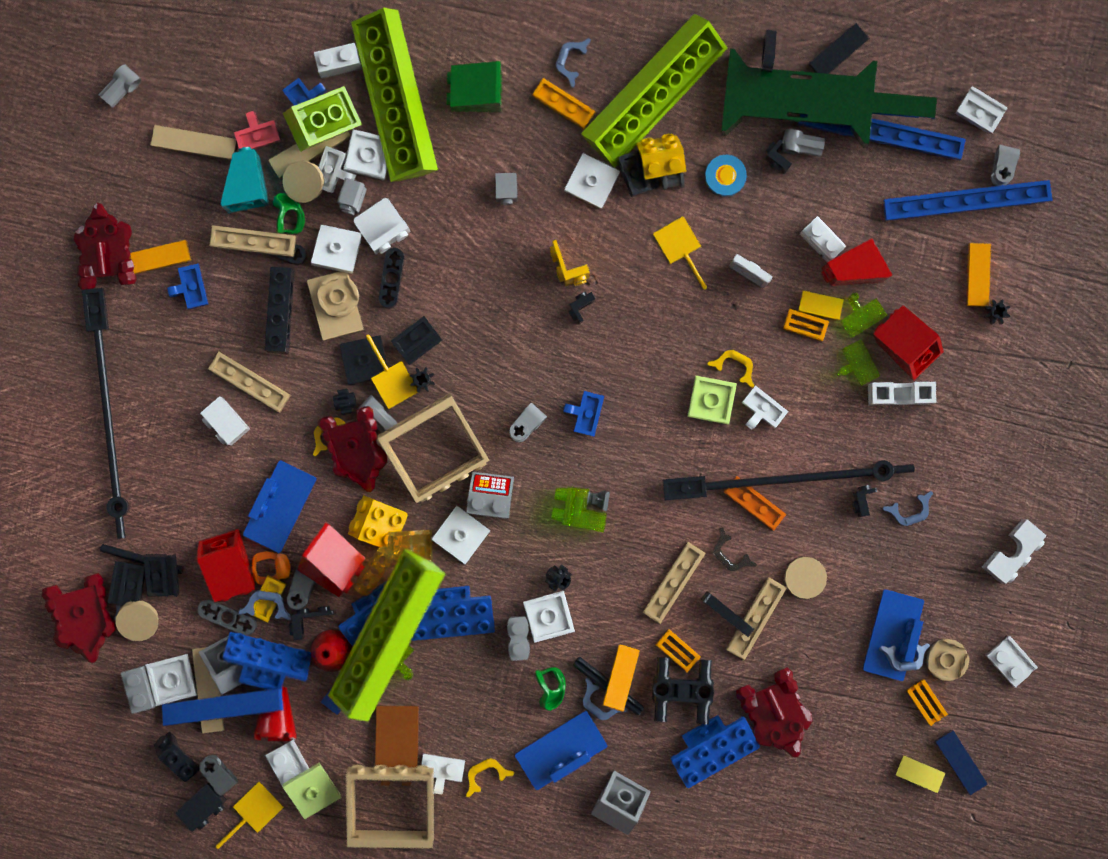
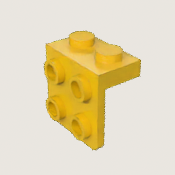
[637,134,687,180]
[550,240,590,286]
[348,495,408,551]

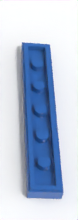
[162,689,283,726]

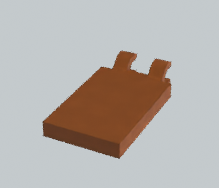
[375,705,419,786]

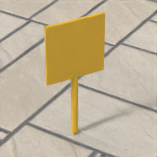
[653,216,707,290]
[366,335,418,409]
[215,782,284,849]

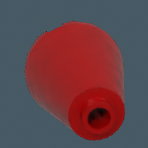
[311,630,353,672]
[254,685,297,741]

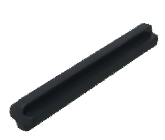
[573,657,644,716]

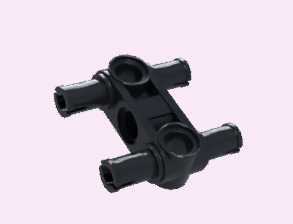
[652,657,714,724]

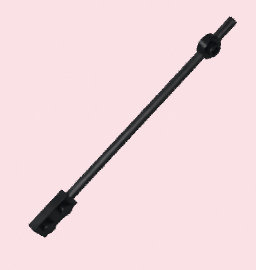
[82,288,129,539]
[662,460,915,501]

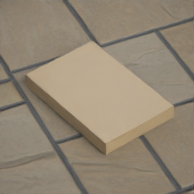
[307,271,364,341]

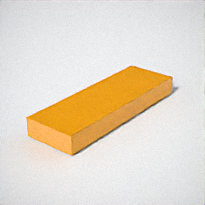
[532,78,595,130]
[130,240,191,274]
[967,243,991,307]
[602,644,640,712]

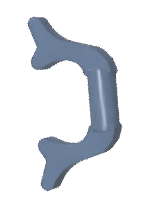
[556,38,591,88]
[882,491,933,526]
[238,590,291,620]
[879,644,930,671]
[583,678,628,720]

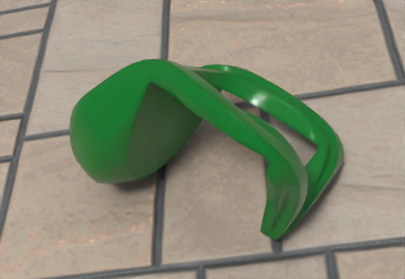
[272,193,305,234]
[535,667,566,711]

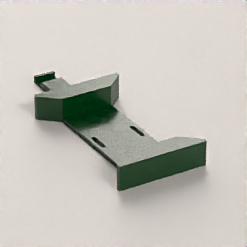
[721,48,937,149]

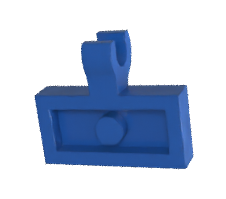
[283,78,327,106]
[167,264,209,310]
[563,391,604,437]

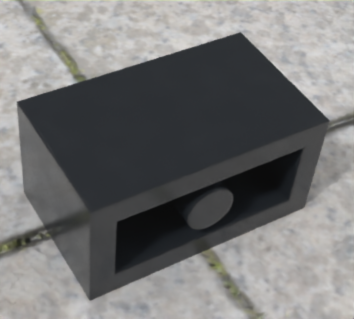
[175,782,227,832]

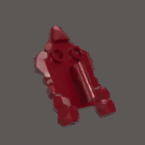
[74,202,137,290]
[318,406,388,492]
[42,573,116,663]
[736,667,813,758]

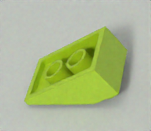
[283,86,362,152]

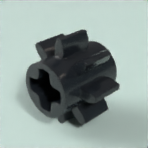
[984,299,1010,325]
[410,367,435,393]
[333,388,357,415]
[545,564,572,592]

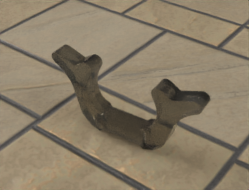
[713,527,757,571]

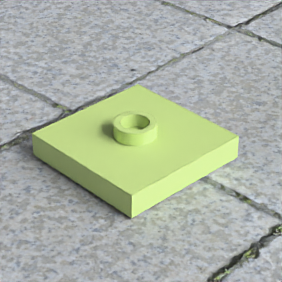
[687,376,737,425]
[282,763,341,819]

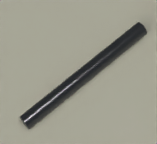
[100,544,184,574]

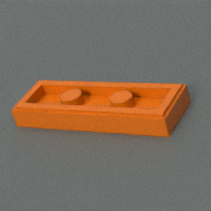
[723,476,786,531]

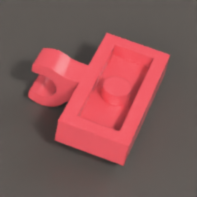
[234,111,281,149]

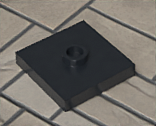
[340,335,388,385]

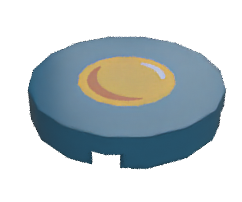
[705,155,747,197]

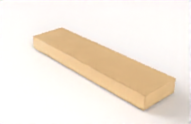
[151,125,237,160]
[269,131,351,179]
[209,225,296,257]
[208,352,291,413]
[643,542,706,624]
[726,577,787,660]
[192,647,225,733]

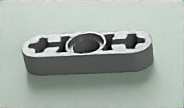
[198,600,257,635]

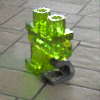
[551,486,610,533]

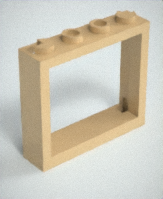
[377,393,489,503]
[346,765,434,848]

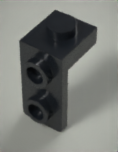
[289,606,336,640]
[154,732,200,782]

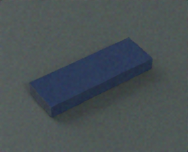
[935,730,988,796]

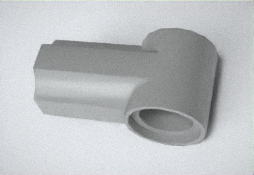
[98,64,141,108]
[781,129,825,157]
[356,395,397,433]

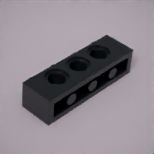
[265,267,295,354]

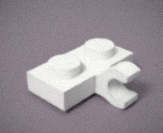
[318,146,356,193]
[742,386,789,430]
[421,754,465,794]

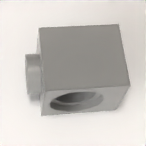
[495,173,517,205]

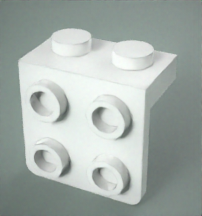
[354,198,410,254]

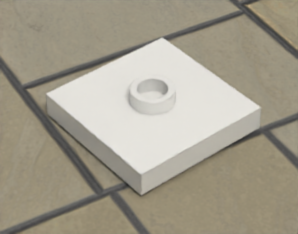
[343,129,387,180]
[564,153,620,209]
[311,225,362,274]
[729,254,773,288]
[432,506,490,564]
[523,591,575,643]
[145,654,198,706]

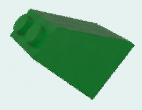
[446,61,502,112]

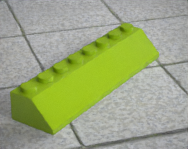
[351,8,438,182]
[581,14,728,168]
[328,549,445,721]

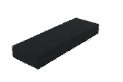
[808,23,870,74]

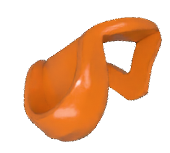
[251,551,290,585]

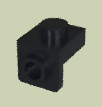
[765,140,792,174]
[568,291,596,324]
[852,485,877,517]

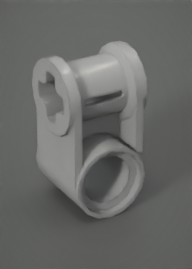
[991,145,1020,186]
[510,403,547,442]

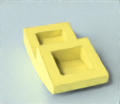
[896,756,946,793]

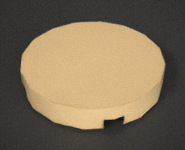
[282,160,324,203]
[317,275,359,317]
[784,557,827,599]
[116,601,159,641]
[926,639,969,681]

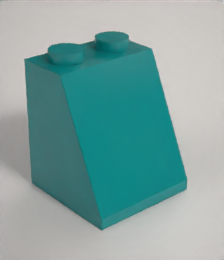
[221,147,270,213]

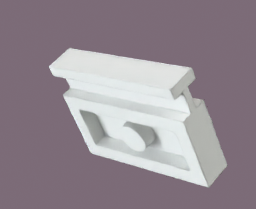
[955,86,1008,135]
[985,635,1038,688]
[265,740,309,792]

